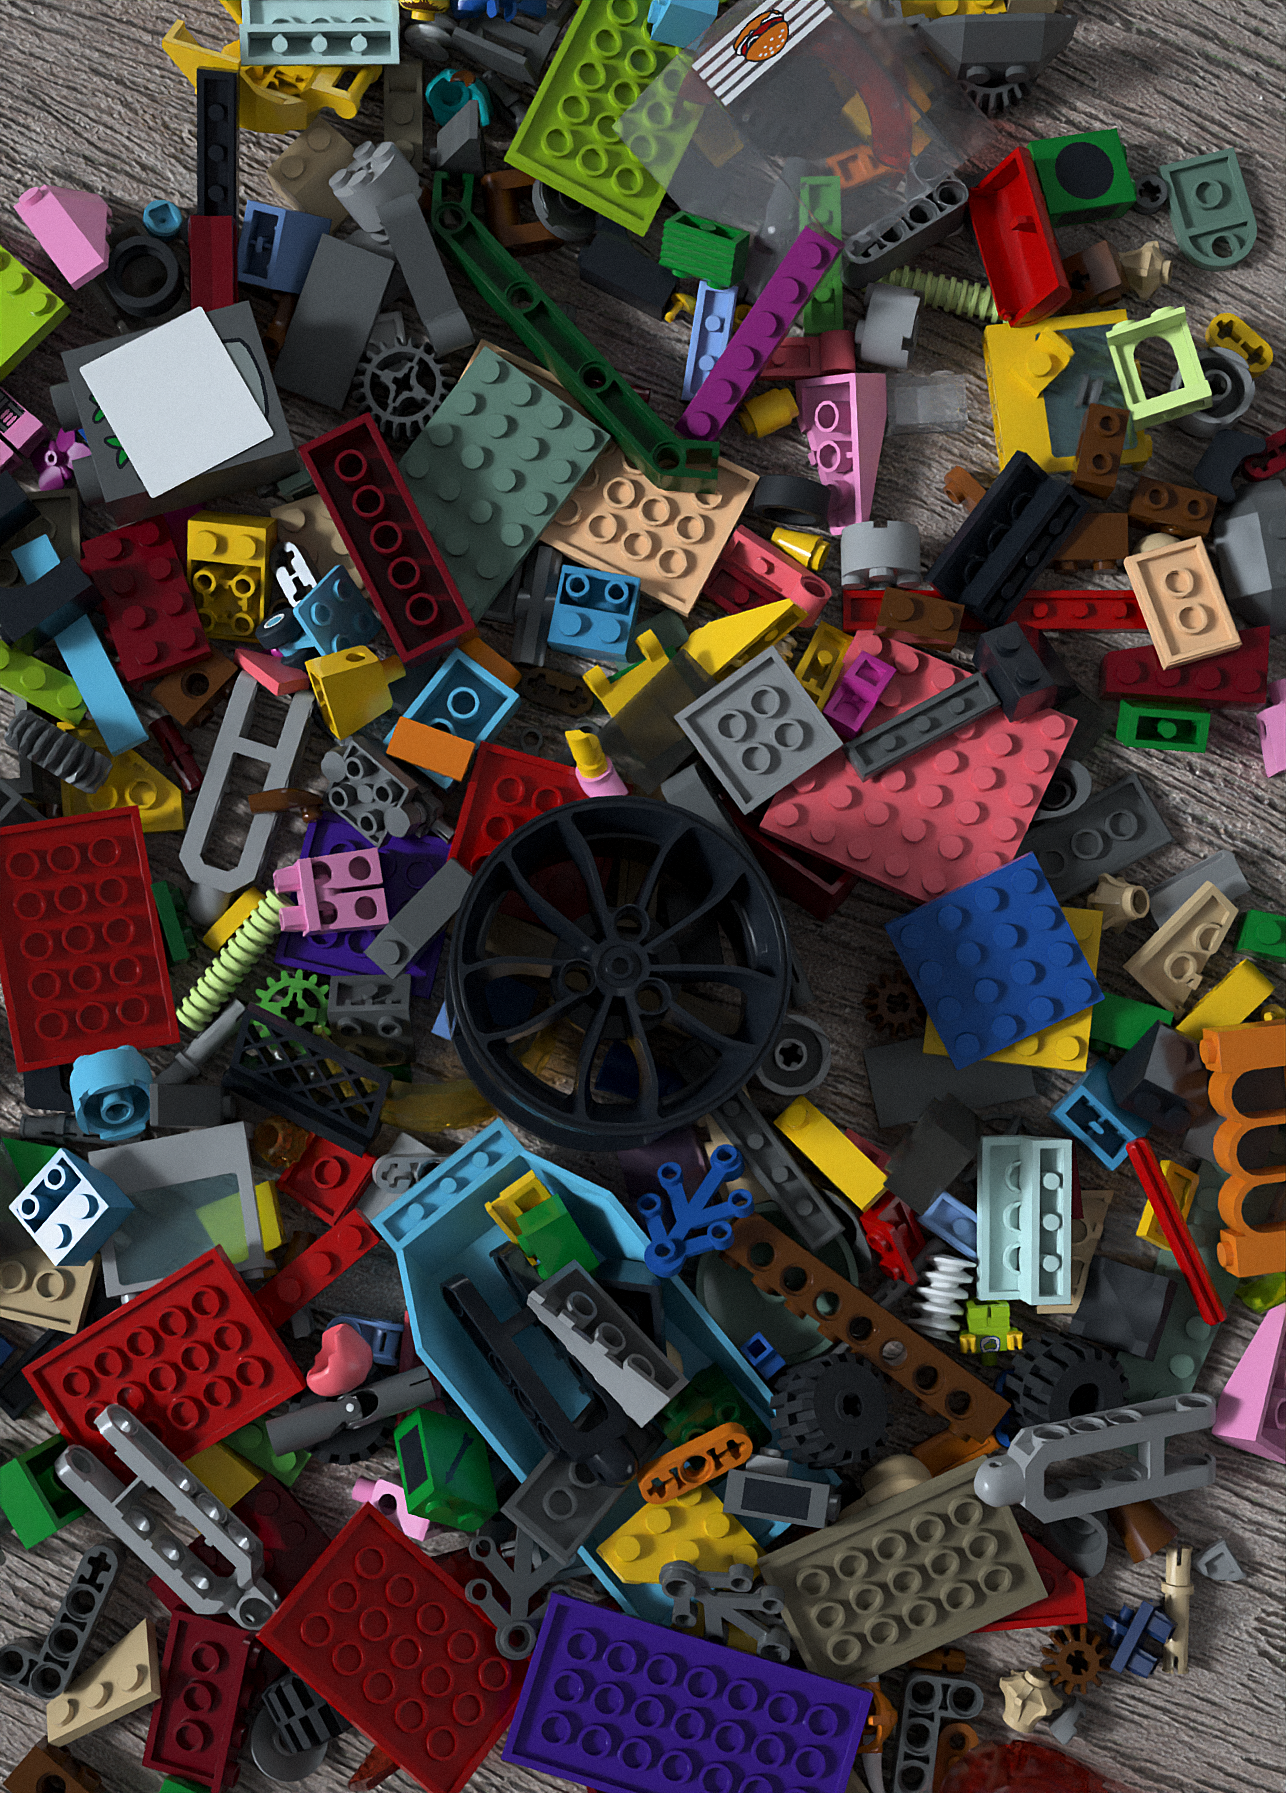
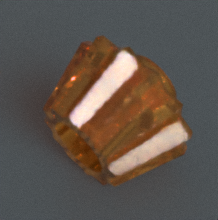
[252,1115,309,1169]

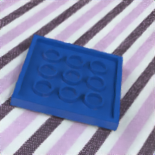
[884,851,1105,1071]

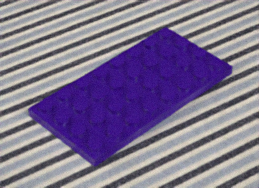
[501,1590,873,1793]

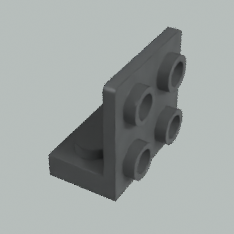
[327,974,416,1065]

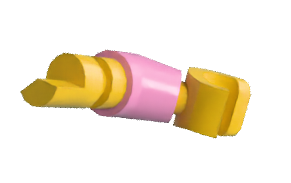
[565,730,632,798]

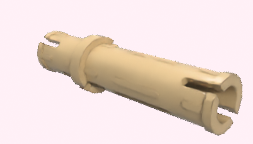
[1161,1543,1194,1674]

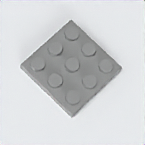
[674,645,843,815]

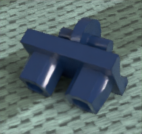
[1102,1598,1178,1679]

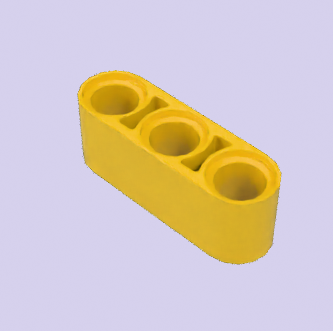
[1172,958,1276,1041]

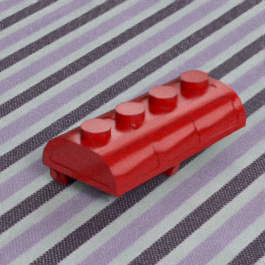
[967,146,1072,328]

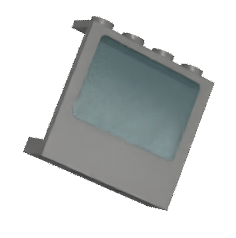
[88,1121,276,1305]

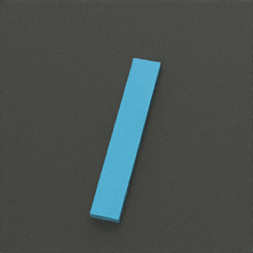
[11,534,150,757]

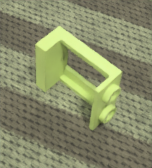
[1106,306,1213,432]

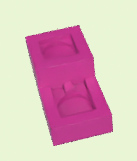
[822,650,897,740]

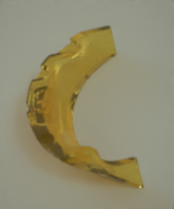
[313,997,558,1132]

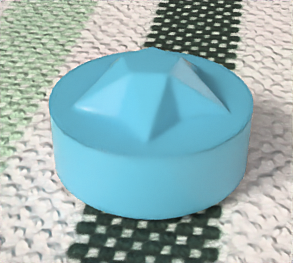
[142,200,183,242]

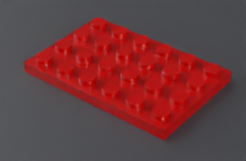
[0,805,181,1073]
[21,1244,307,1487]
[255,1501,533,1793]

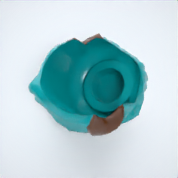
[425,68,494,129]

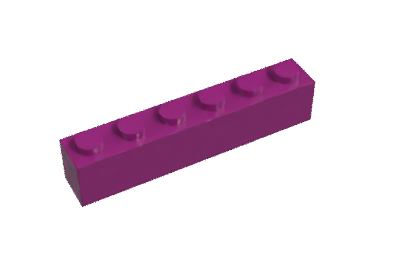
[674,222,846,442]

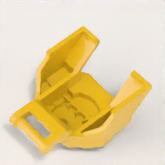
[162,0,382,135]

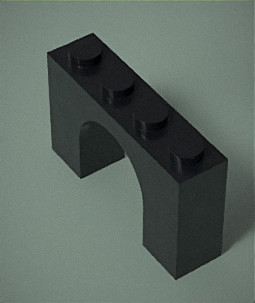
[577,151,736,322]
[0,470,105,657]

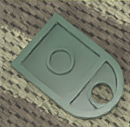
[1156,147,1257,272]

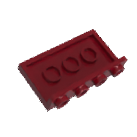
[80,514,214,693]
[142,1604,265,1793]

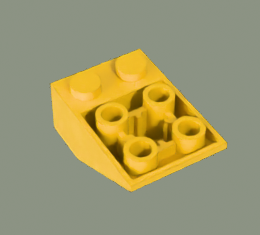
[187,510,278,644]

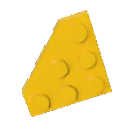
[57,719,186,835]
[596,1465,767,1592]

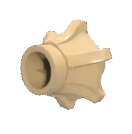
[1118,241,1173,301]
[1087,873,1150,934]
[999,1666,1063,1733]

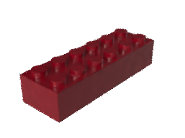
[297,412,481,670]

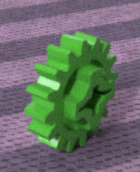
[253,969,332,1055]

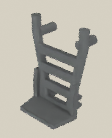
[450,0,578,86]

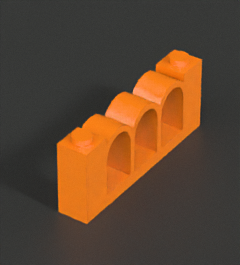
[1199,1018,1286,1278]

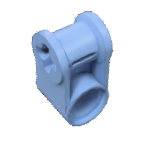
[325,1313,405,1366]

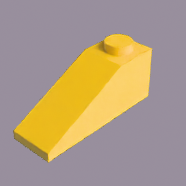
[679,598,809,688]
[793,620,854,712]
[773,1094,893,1213]

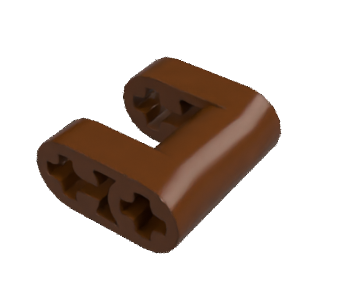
[480,168,565,258]

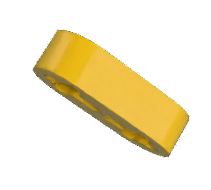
[1205,313,1273,379]
[203,886,267,955]

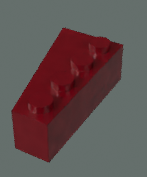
[1097,625,1270,712]

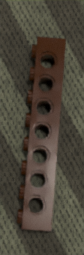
[718,1203,1011,1444]

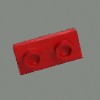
[860,1186,926,1285]

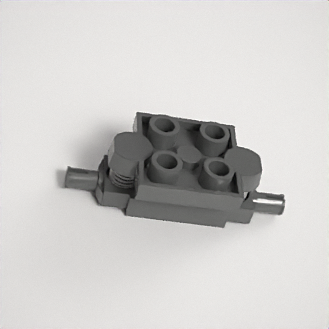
[321,726,455,849]

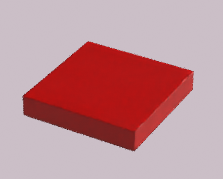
[275,1132,379,1227]

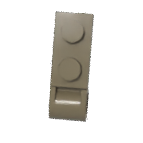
[384,60,426,176]

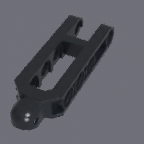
[440,1240,640,1488]

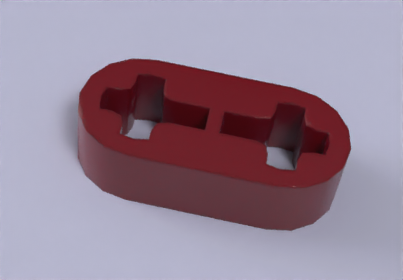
[1240,427,1286,482]

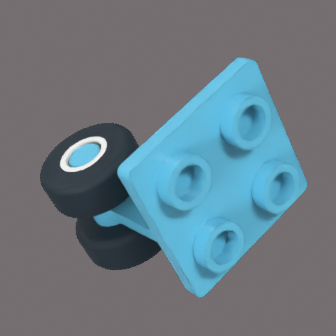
[255,565,381,672]

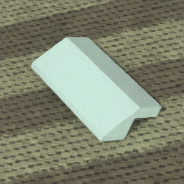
[239,0,400,66]
[976,1135,1072,1305]

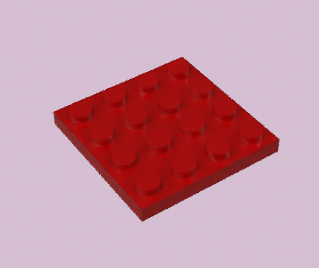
[446,741,634,926]

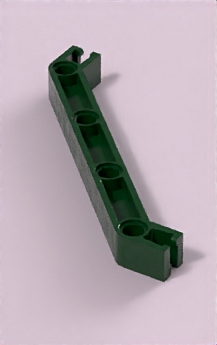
[431,171,720,494]

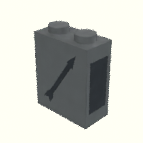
[723,1469,842,1529]

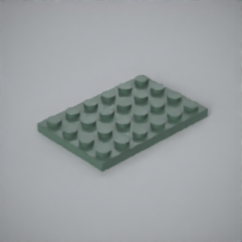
[397,346,612,624]

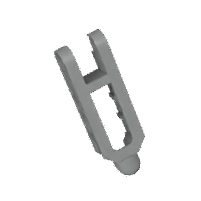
[179,670,319,927]
[974,1392,1216,1523]
[54,1404,281,1631]

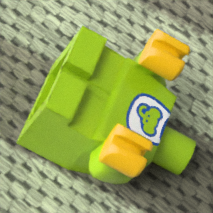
[958,1295,1024,1366]

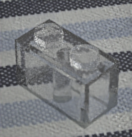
[885,370,968,436]

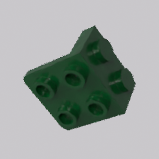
[150,880,199,969]
[654,1362,772,1487]

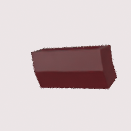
[188,215,239,312]

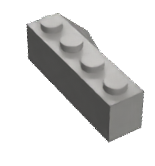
[527,1259,689,1428]

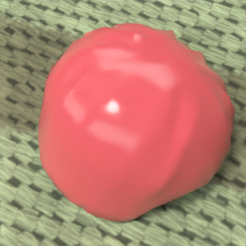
[306,1323,373,1396]

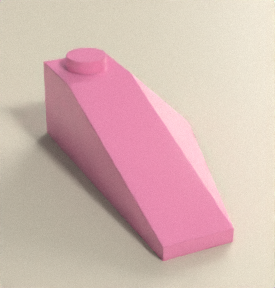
[13,185,112,291]
[795,373,887,535]
[1211,1283,1286,1464]

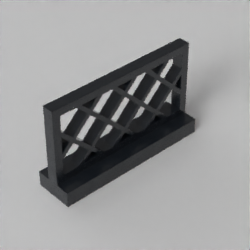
[221,1002,394,1158]

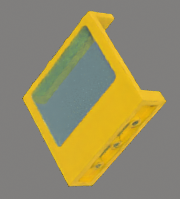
[981,308,1153,475]

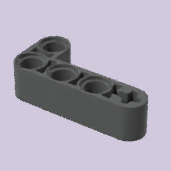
[840,154,969,289]
[376,192,475,358]
[660,759,776,895]
[0,1539,127,1700]
[889,1667,984,1793]

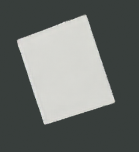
[79,307,274,498]

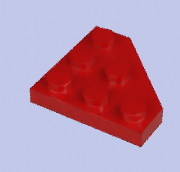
[968,1526,1088,1634]

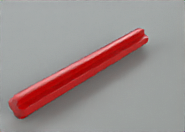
[1126,1137,1227,1326]

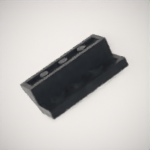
[923,450,1091,631]

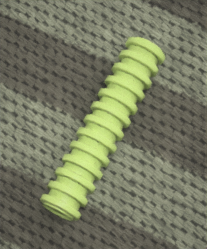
[861,265,1009,324]
[175,889,296,1032]

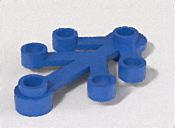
[637,1144,755,1278]

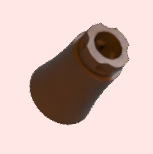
[1105,1466,1180,1564]

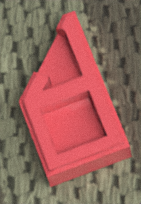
[233,649,310,696]

